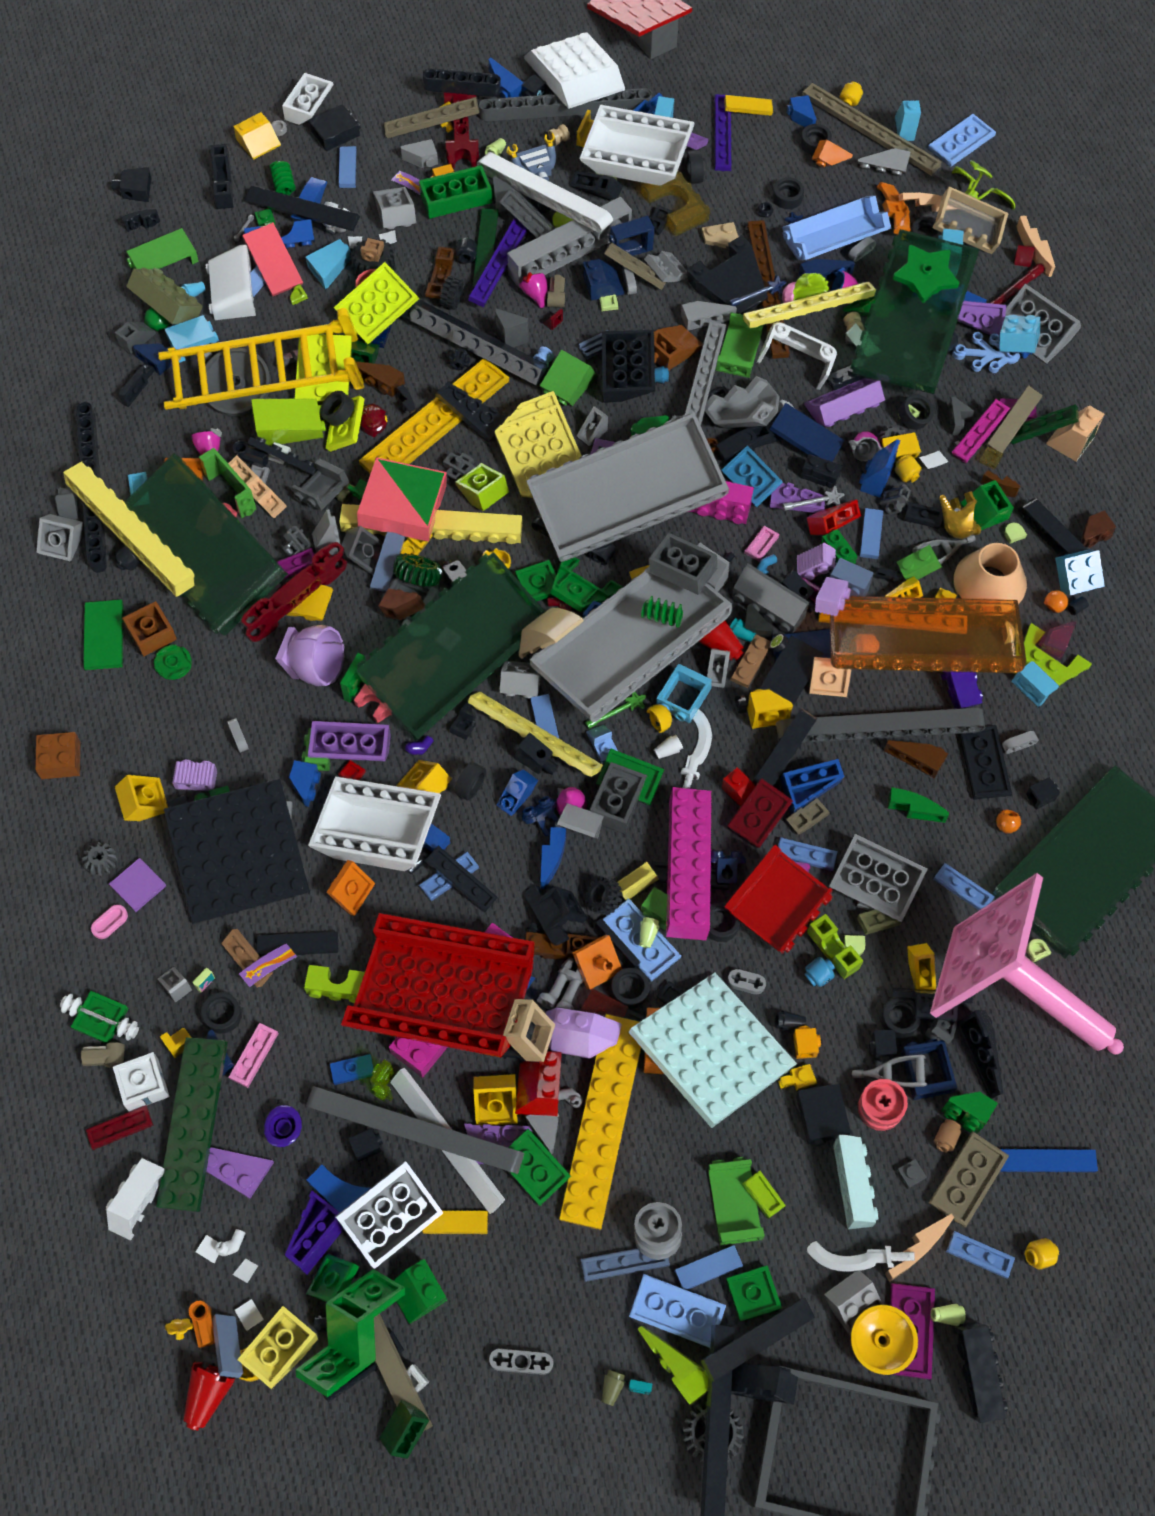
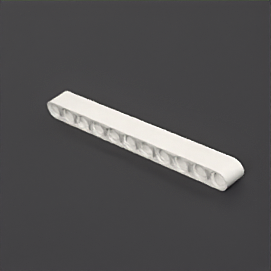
[477,152,613,233]

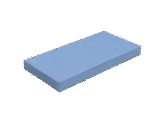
[928,114,996,167]
[603,898,681,982]
[629,1274,726,1348]

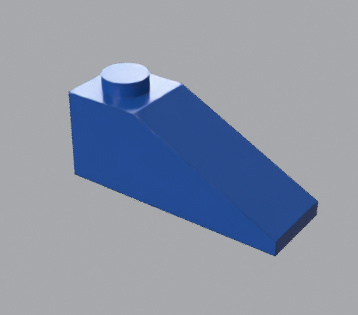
[488,58,524,98]

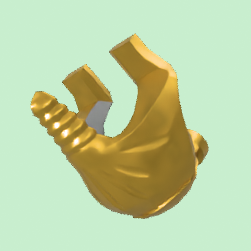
[939,491,981,539]

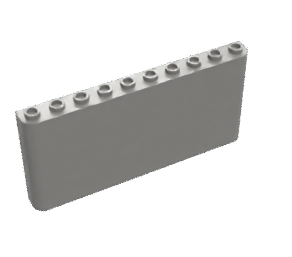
[526,413,729,562]
[530,567,732,722]

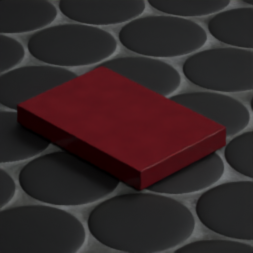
[727,778,793,848]

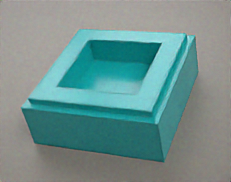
[629,1379,652,1395]

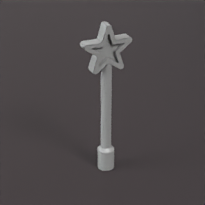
[782,486,844,511]

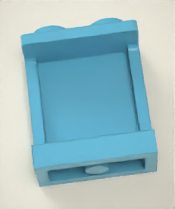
[165,315,219,363]

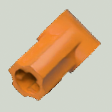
[189,1301,215,1348]

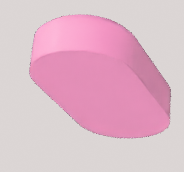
[91,905,128,939]

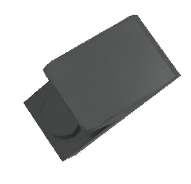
[948,397,974,435]
[55,487,79,520]
[925,1020,958,1044]

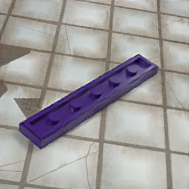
[715,94,731,171]

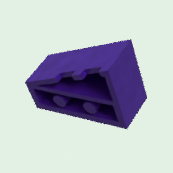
[935,649,983,709]
[285,1191,344,1275]

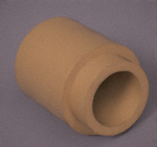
[934,1119,961,1153]

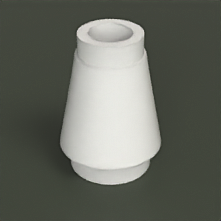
[653,735,683,759]

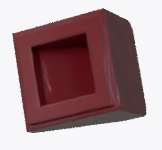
[1014,245,1035,267]
[543,309,563,330]

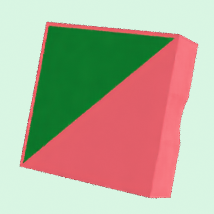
[357,457,447,542]

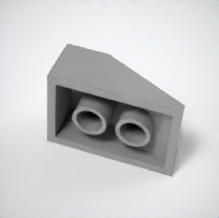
[373,187,416,229]

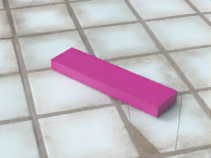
[952,399,1010,463]

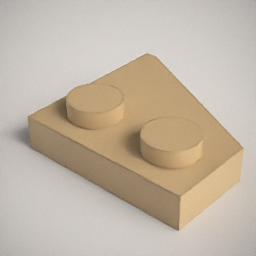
[701,222,738,248]

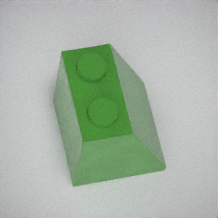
[540,350,598,406]

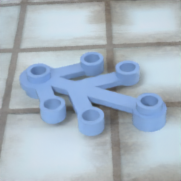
[952,332,1020,373]

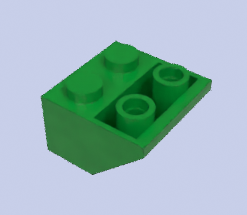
[960,480,1014,530]
[941,1091,998,1134]

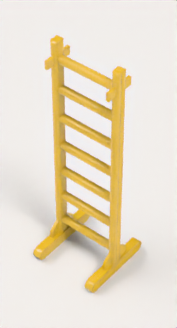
[158,308,364,410]

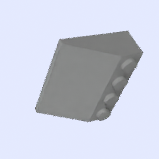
[1005,284,1081,363]
[829,834,927,922]
[335,1161,443,1269]

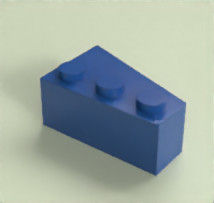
[780,759,844,815]

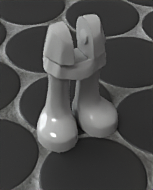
[537,957,583,1010]

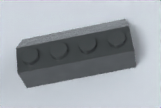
[732,563,809,634]

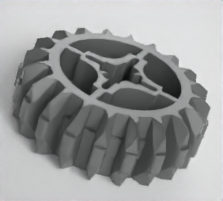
[683,1401,744,1463]

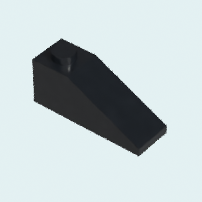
[570,171,623,200]

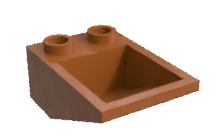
[654,325,704,370]

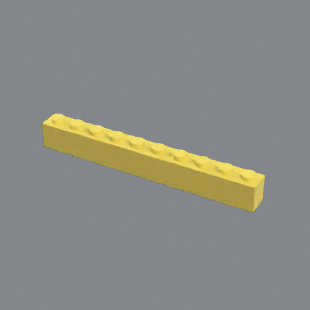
[63,462,195,597]
[339,504,522,544]

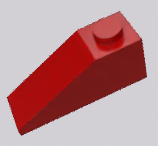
[807,499,861,535]
[722,767,755,807]

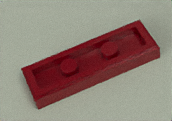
[86,1105,154,1150]

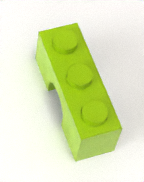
[807,914,863,979]
[304,965,365,1003]

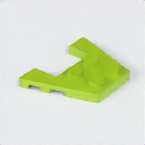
[1014,623,1092,686]

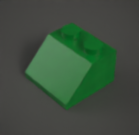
[394,1259,447,1324]

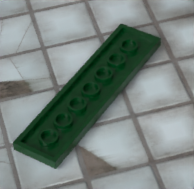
[156,1037,228,1212]

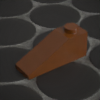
[884,740,948,779]

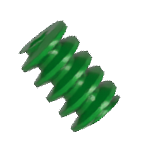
[270,161,296,196]
[641,596,683,628]

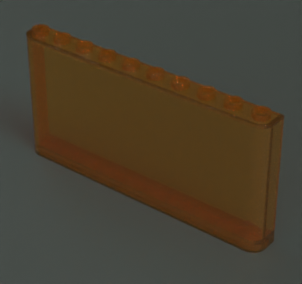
[829,596,1026,673]

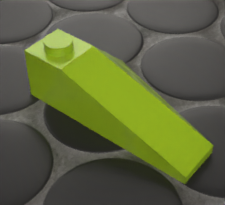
[638,1326,709,1404]

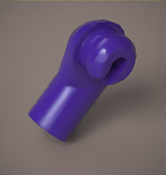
[405,735,434,755]

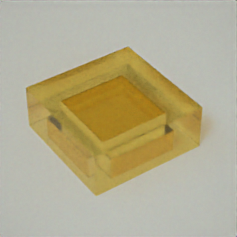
[979,447,1003,470]

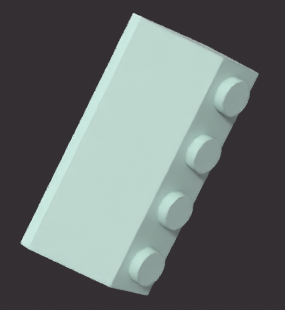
[833,1135,878,1229]

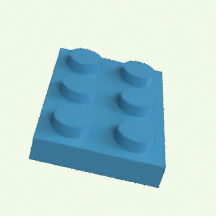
[722,445,783,507]

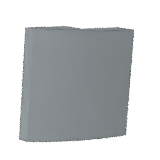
[644,251,687,282]

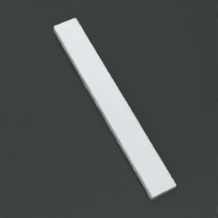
[390,1068,505,1214]

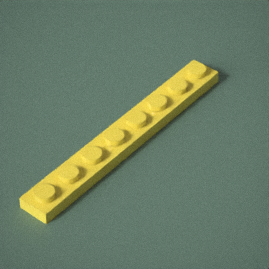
[743,282,876,328]
[468,692,603,777]

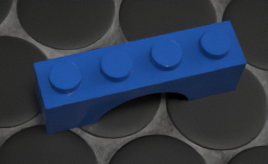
[244,219,315,251]

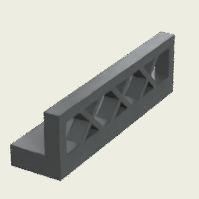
[500,189,555,238]

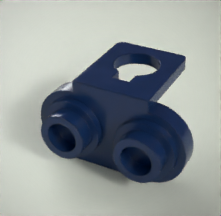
[522,796,561,836]
[711,850,746,883]

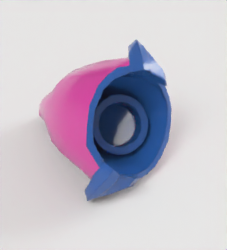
[831,268,859,291]

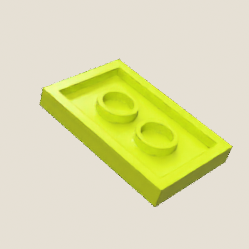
[326,395,365,452]

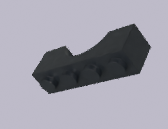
[210,144,234,209]

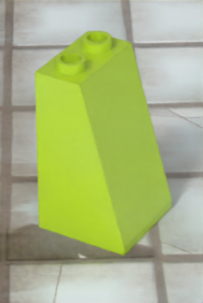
[251,399,326,446]

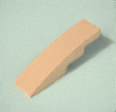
[899,193,961,212]
[1017,216,1055,277]
[228,455,287,518]
[885,1214,954,1282]

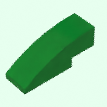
[888,787,949,823]

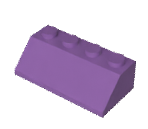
[804,378,885,427]
[308,721,391,761]

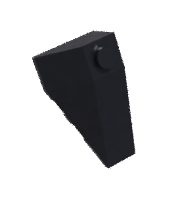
[957,1010,1003,1099]

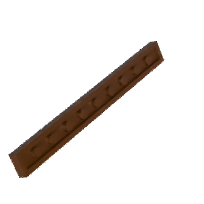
[747,220,790,359]

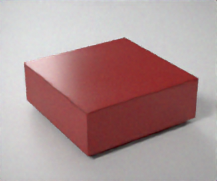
[338,760,366,780]

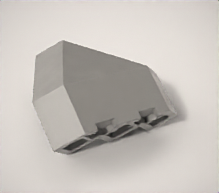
[705,376,780,428]

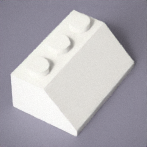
[282,73,333,125]

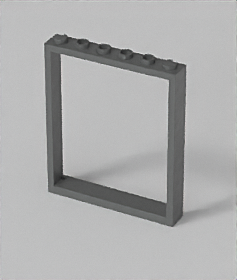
[753,1366,941,1516]

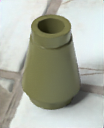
[601,1370,626,1406]

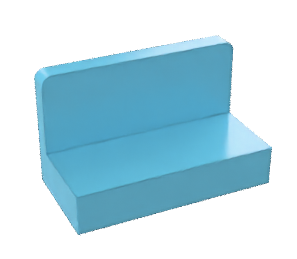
[1011,661,1059,707]

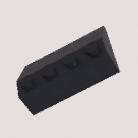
[602,329,655,403]

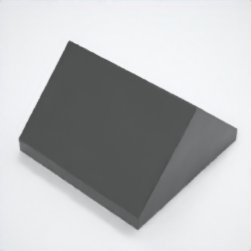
[495,308,529,347]

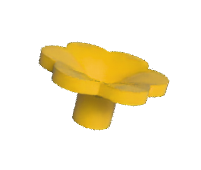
[165,1319,193,1340]

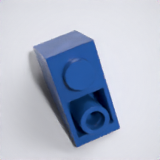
[289,760,321,807]
[497,769,539,816]

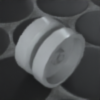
[634,1202,682,1260]

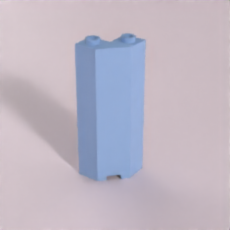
[782,196,891,260]

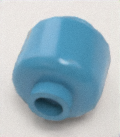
[804,957,835,987]

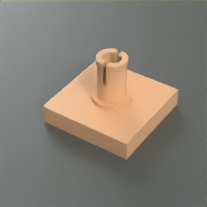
[809,657,852,697]

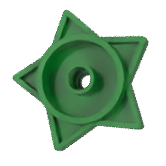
[893,245,959,303]

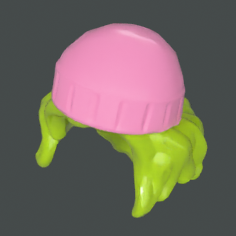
[782,273,829,303]

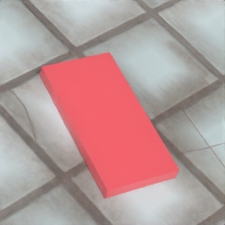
[243,223,303,297]

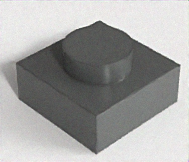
[897,1159,927,1189]

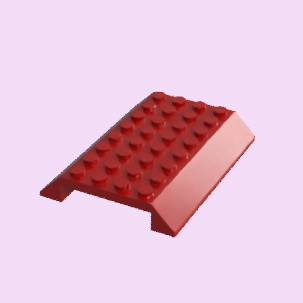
[341,913,535,1058]

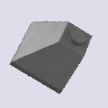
[342,526,383,575]

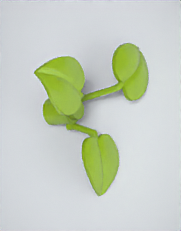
[952,160,1015,210]

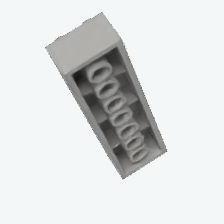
[508,197,632,288]

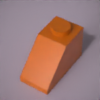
[812,140,853,168]

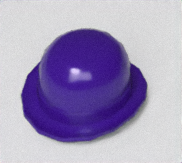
[264,1105,302,1147]

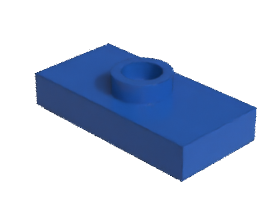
[330,1054,375,1085]

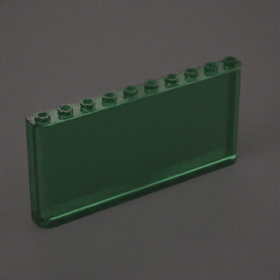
[850,229,980,394]
[125,452,288,636]
[355,552,545,741]
[992,765,1155,959]

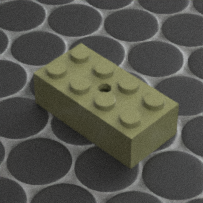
[127,268,203,324]

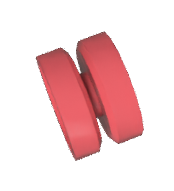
[858,1079,908,1131]

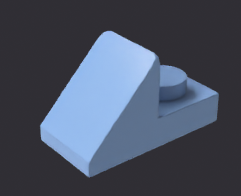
[586,725,618,764]

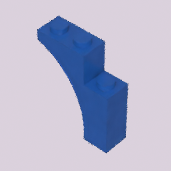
[307,1165,371,1212]

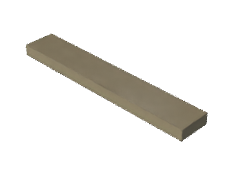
[384,97,479,138]
[374,1314,433,1431]

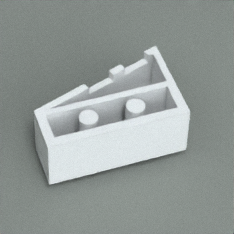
[106,1158,164,1240]

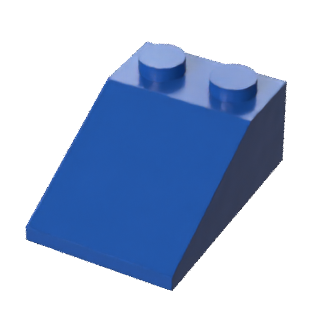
[859,439,901,498]

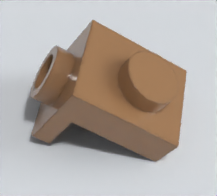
[360,238,384,262]

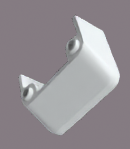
[757,322,837,390]

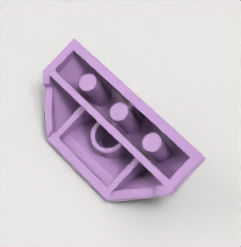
[546,1008,622,1058]

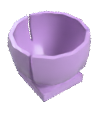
[275,625,345,686]

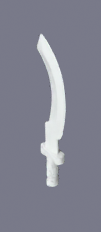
[681,709,712,789]
[807,1241,915,1272]

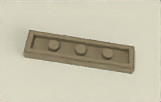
[604,243,666,290]
[986,386,1043,454]

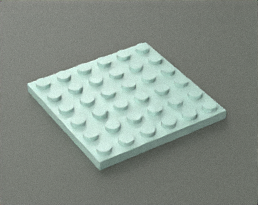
[629,973,797,1128]

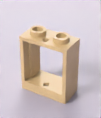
[503,999,555,1062]

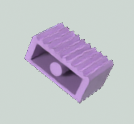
[797,543,836,581]
[815,577,851,616]
[173,760,217,791]

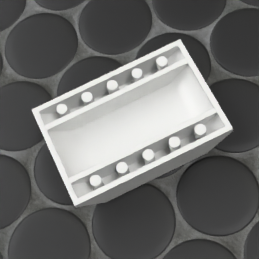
[524,33,625,109]
[580,105,694,186]
[308,777,441,871]

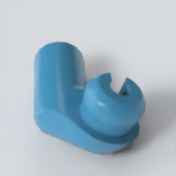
[757,554,777,575]

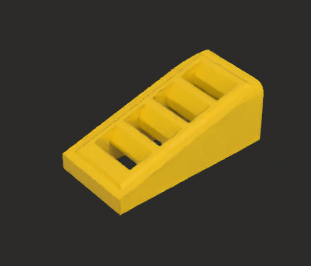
[885,576,923,610]

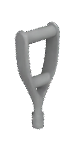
[912,534,976,564]
[852,1055,927,1087]

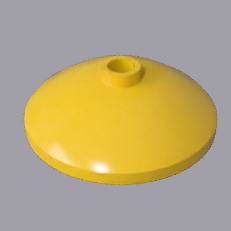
[851,1305,918,1375]

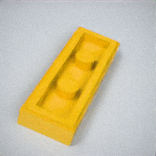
[724,95,773,116]
[423,1211,488,1234]

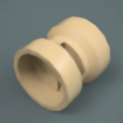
[548,124,570,146]
[843,312,864,332]

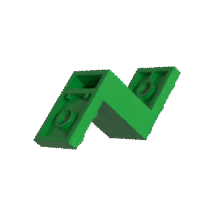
[296,1269,405,1397]

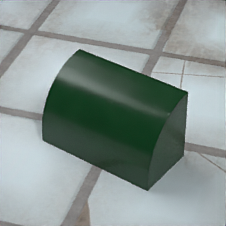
[351,340,379,364]
[379,1400,430,1459]

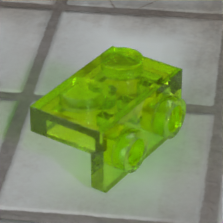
[370,1059,394,1101]

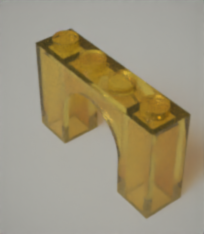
[641,171,710,237]

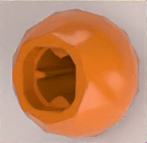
[1044,590,1068,613]
[996,810,1021,834]

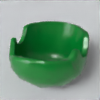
[144,307,170,331]

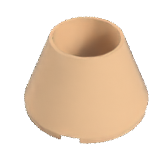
[953,543,1027,614]

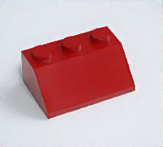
[515,1051,562,1116]

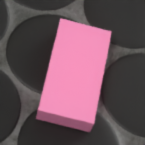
[744,526,779,562]

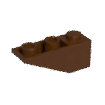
[356,362,405,397]

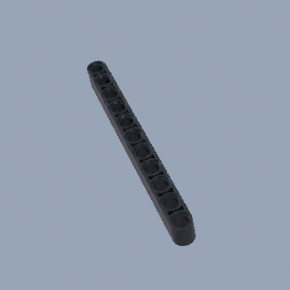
[76,401,107,573]

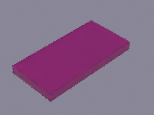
[889,1283,935,1380]

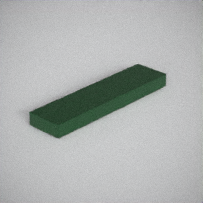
[1011,404,1079,444]

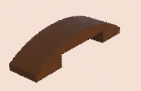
[425,247,455,299]

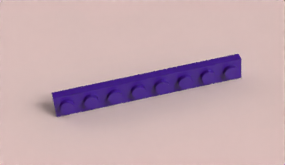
[469,217,528,308]

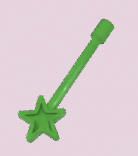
[585,692,646,729]

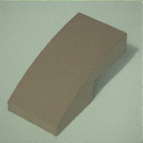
[786,798,830,835]

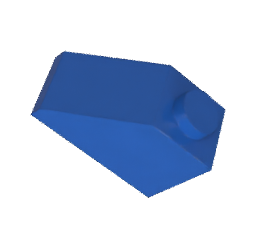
[787,95,816,127]

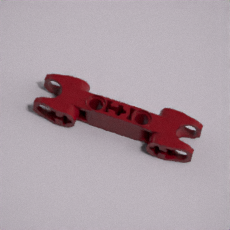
[444,93,479,169]
[241,542,347,642]

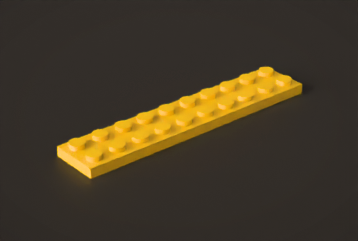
[359,358,509,474]
[559,1014,641,1230]

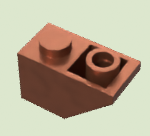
[1081,510,1116,548]
[378,588,426,620]

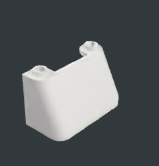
[206,244,256,320]

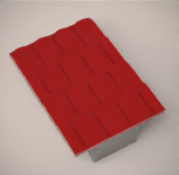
[587,0,692,59]

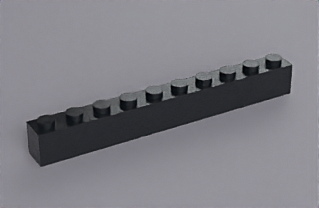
[401,299,550,385]

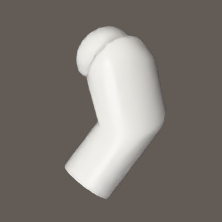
[216,1229,246,1256]

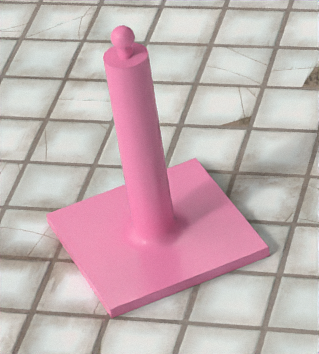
[930,873,1124,1055]

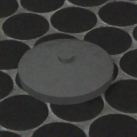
[206,348,271,416]

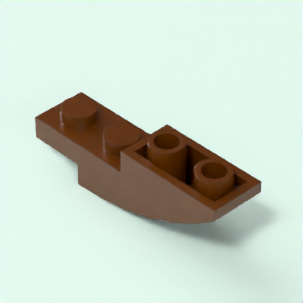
[525,932,598,960]

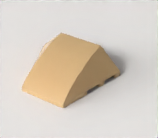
[519,608,584,658]

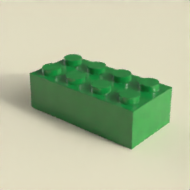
[419,165,492,219]

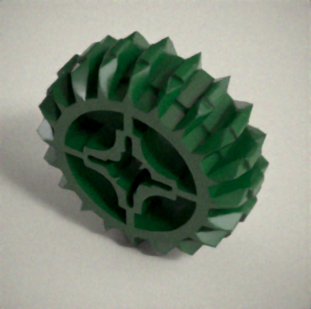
[393,553,442,587]

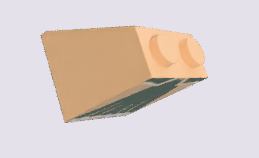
[1046,405,1105,462]

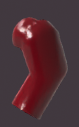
[548,597,573,612]

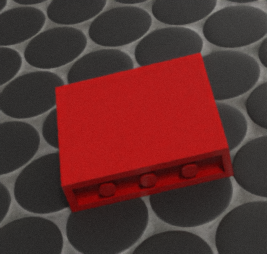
[724,845,833,954]

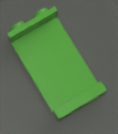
[126,228,199,269]
[716,313,763,378]
[199,448,256,518]
[708,1157,764,1246]

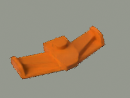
[877,182,911,235]

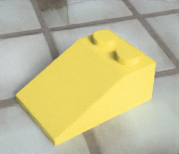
[237,1306,318,1389]

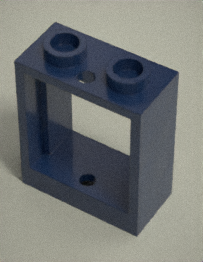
[608,216,654,256]
[901,1039,957,1100]

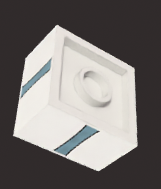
[113,1052,170,1112]

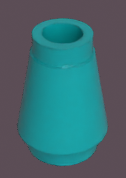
[730,618,756,643]

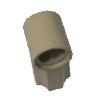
[547,275,565,308]
[81,1043,125,1068]

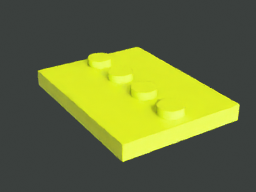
[334,262,419,345]
[295,334,352,403]

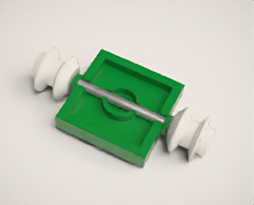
[60,991,139,1044]

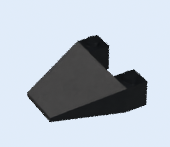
[686,235,768,315]

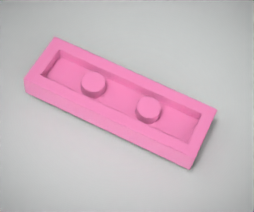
[229,1023,279,1088]

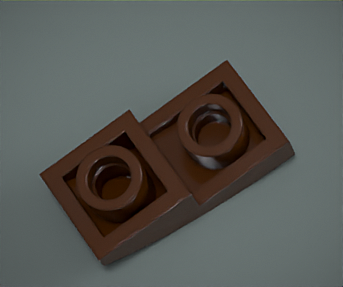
[980,470,1021,498]

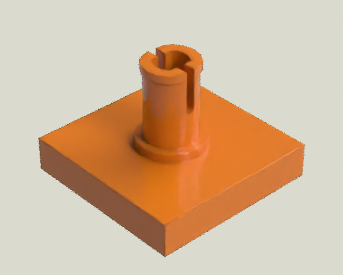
[326,860,375,916]
[573,935,622,990]

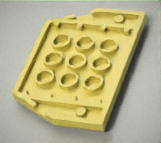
[495,391,581,498]

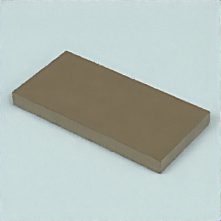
[928,1132,1009,1228]

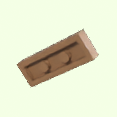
[731,635,771,688]
[221,929,273,987]

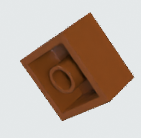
[122,601,177,657]
[36,732,80,779]

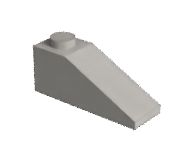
[681,301,737,331]

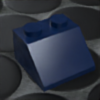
[583,259,624,301]

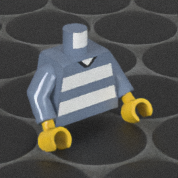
[506,133,556,181]

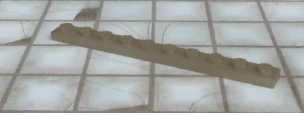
[802,83,942,176]

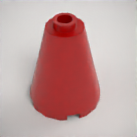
[698,620,744,661]
[183,1362,235,1431]

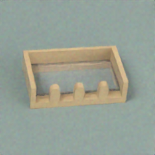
[932,187,1008,254]

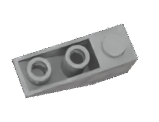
[858,148,910,176]
[312,509,341,555]

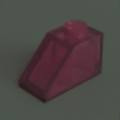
[1039,621,1076,661]

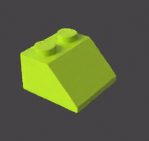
[455,463,509,511]

